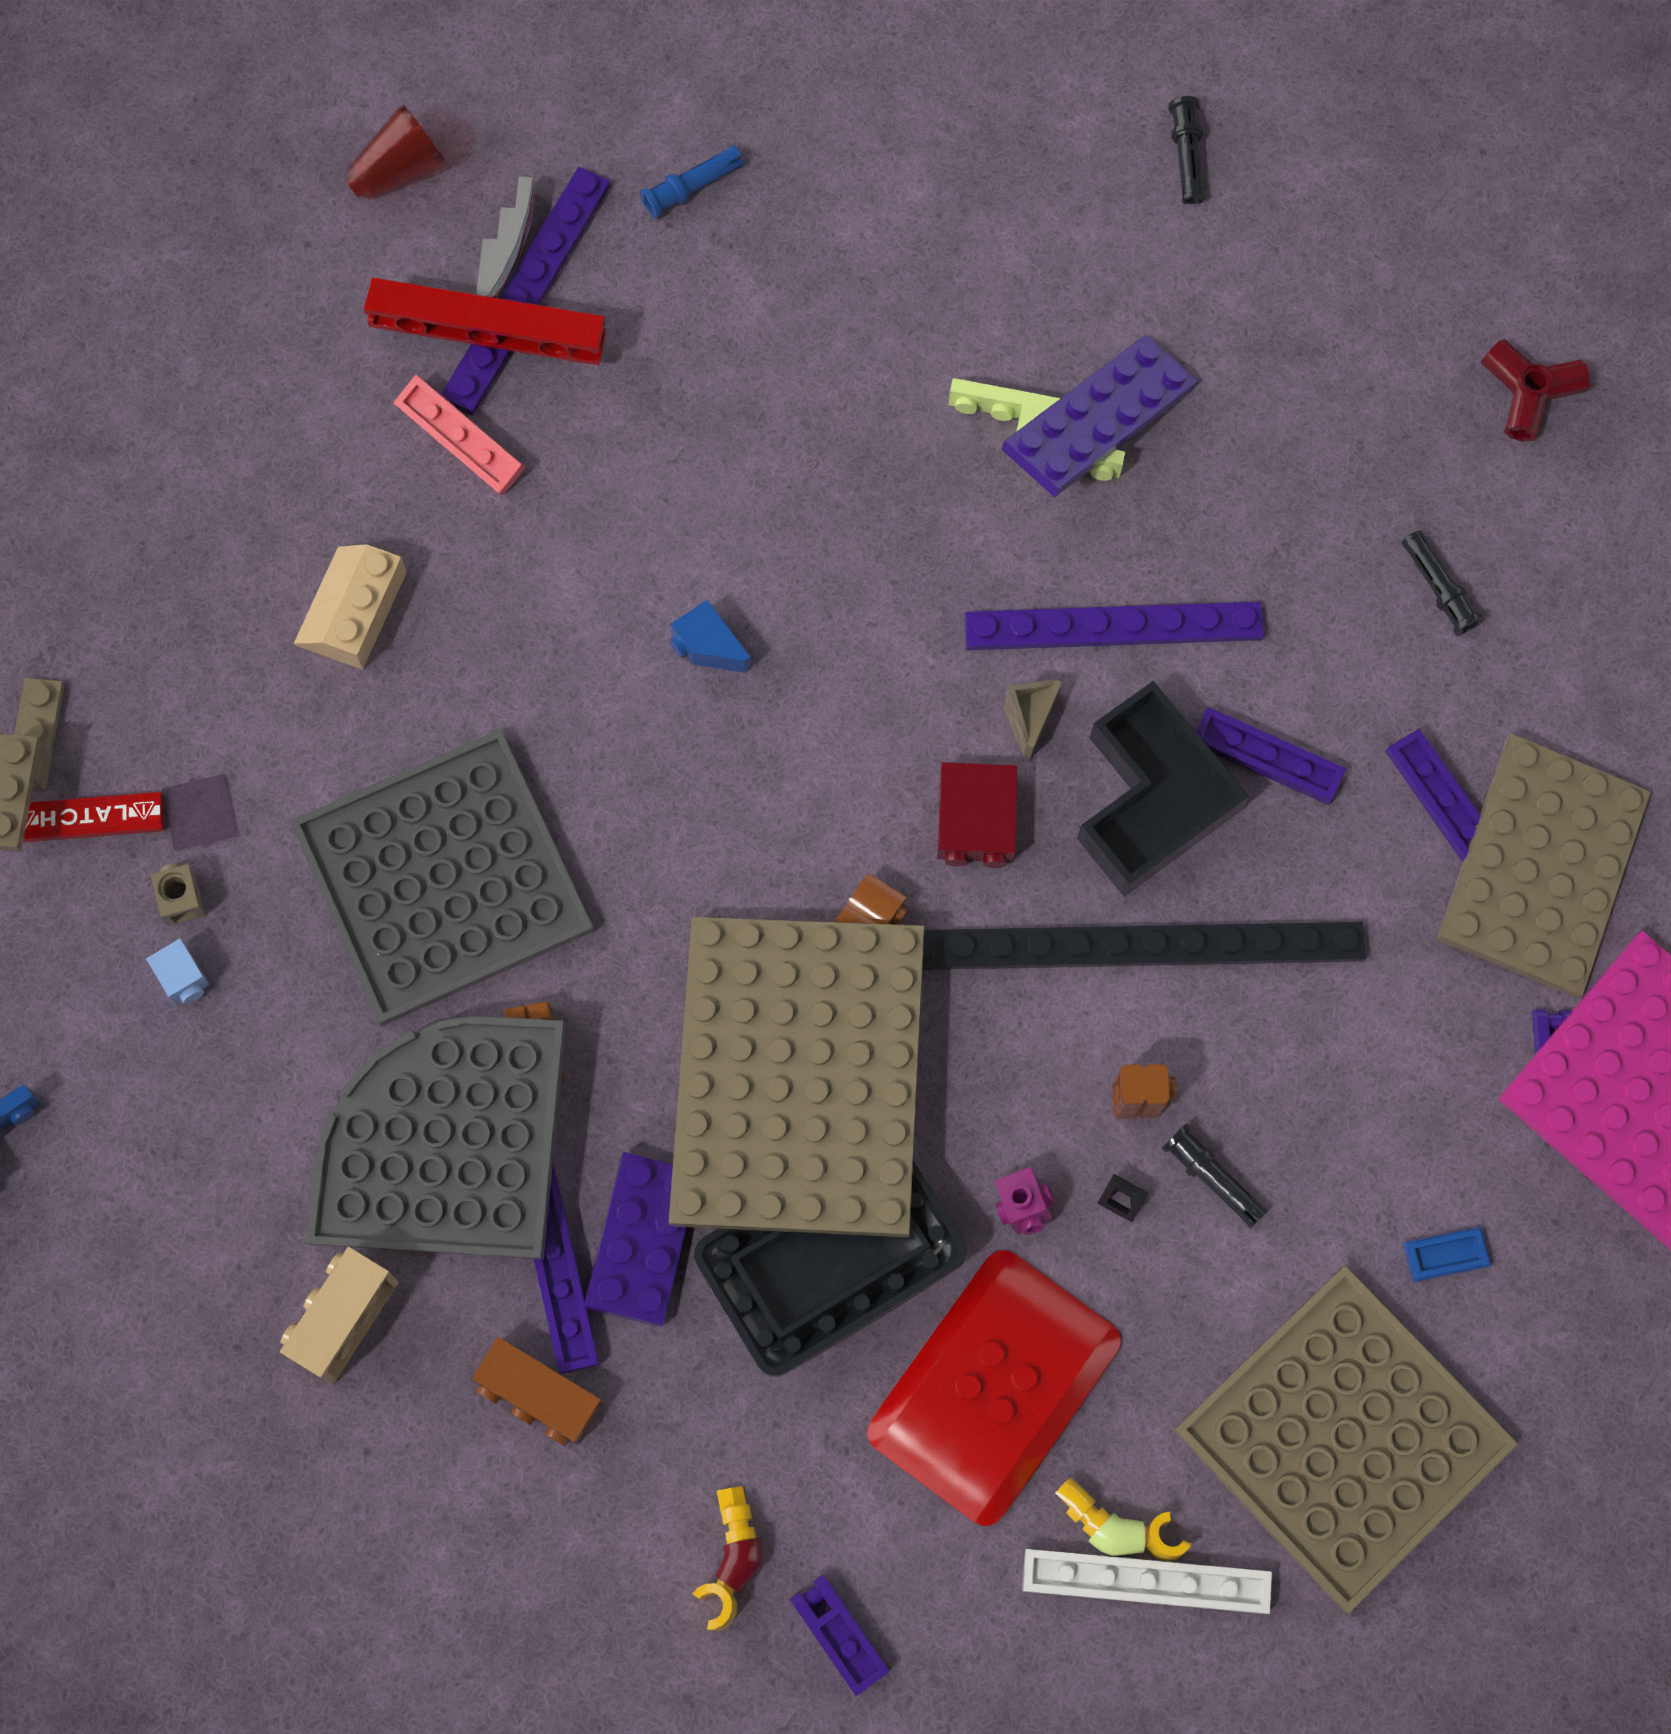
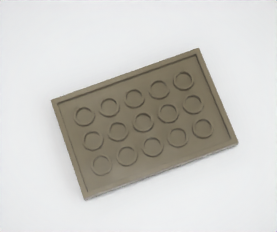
[1436,734,1650,998]

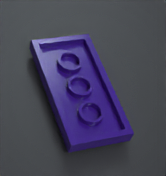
[583,1152,686,1327]

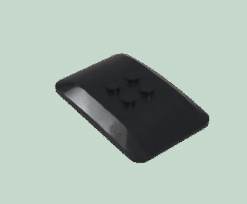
[694,1160,967,1377]

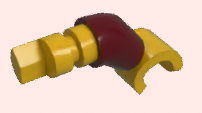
[692,1486,763,1631]

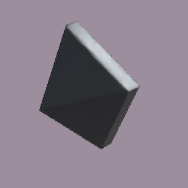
[1097,1174,1148,1222]

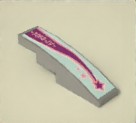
[476,176,536,298]

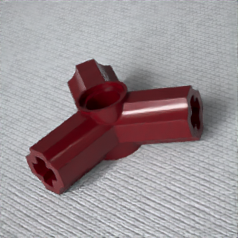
[1481,339,1590,442]

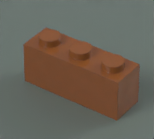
[471,1336,603,1447]

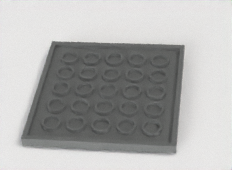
[290,729,594,1027]

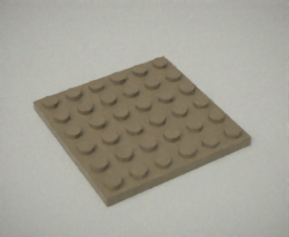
[1173,1265,1518,1614]

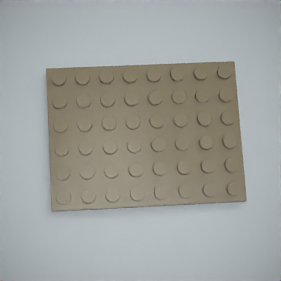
[669,917,924,1237]

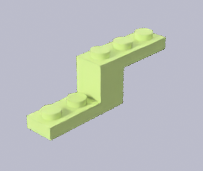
[948,378,1125,481]

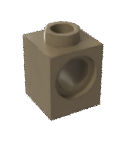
[150,863,205,926]

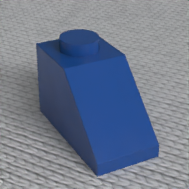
[669,600,751,673]

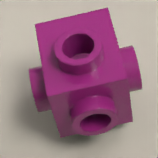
[994,1166,1056,1235]

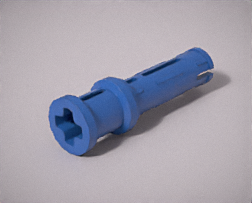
[640,145,744,219]

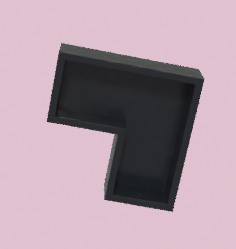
[1077,681,1249,897]

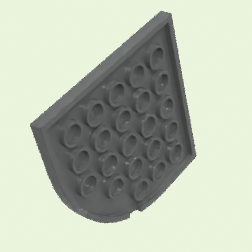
[306,1016,566,1260]

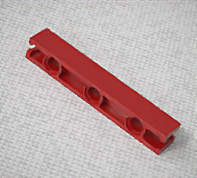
[363,277,607,366]

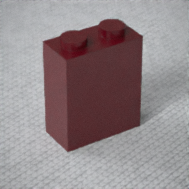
[937,762,1017,868]

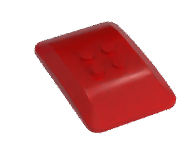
[867,1250,1121,1526]

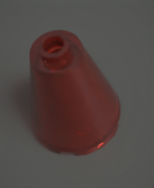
[345,104,447,200]

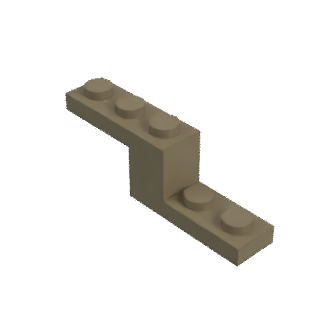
[0,678,65,852]

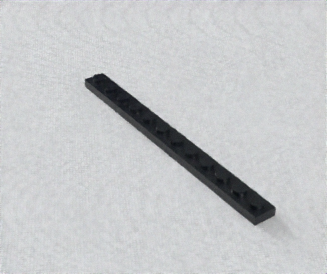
[922,922,1366,970]

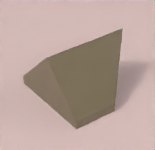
[1003,679,1062,759]

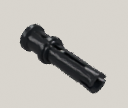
[1168,96,1205,204]
[1401,530,1485,636]
[1161,1124,1268,1228]

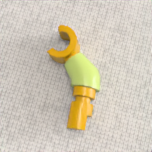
[1056,1477,1192,1562]

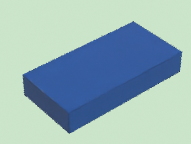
[1403,1227,1491,1283]

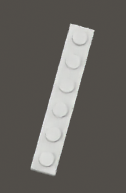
[1022,1549,1272,1614]

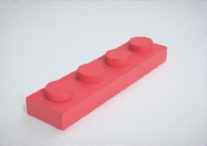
[393,374,526,496]

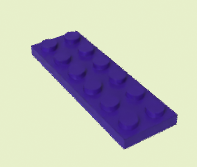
[1001,335,1198,497]

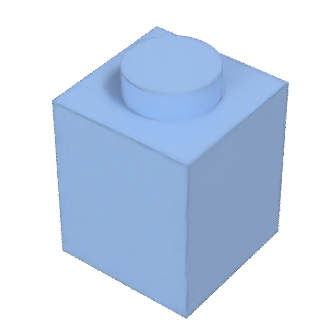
[146,939,210,1005]

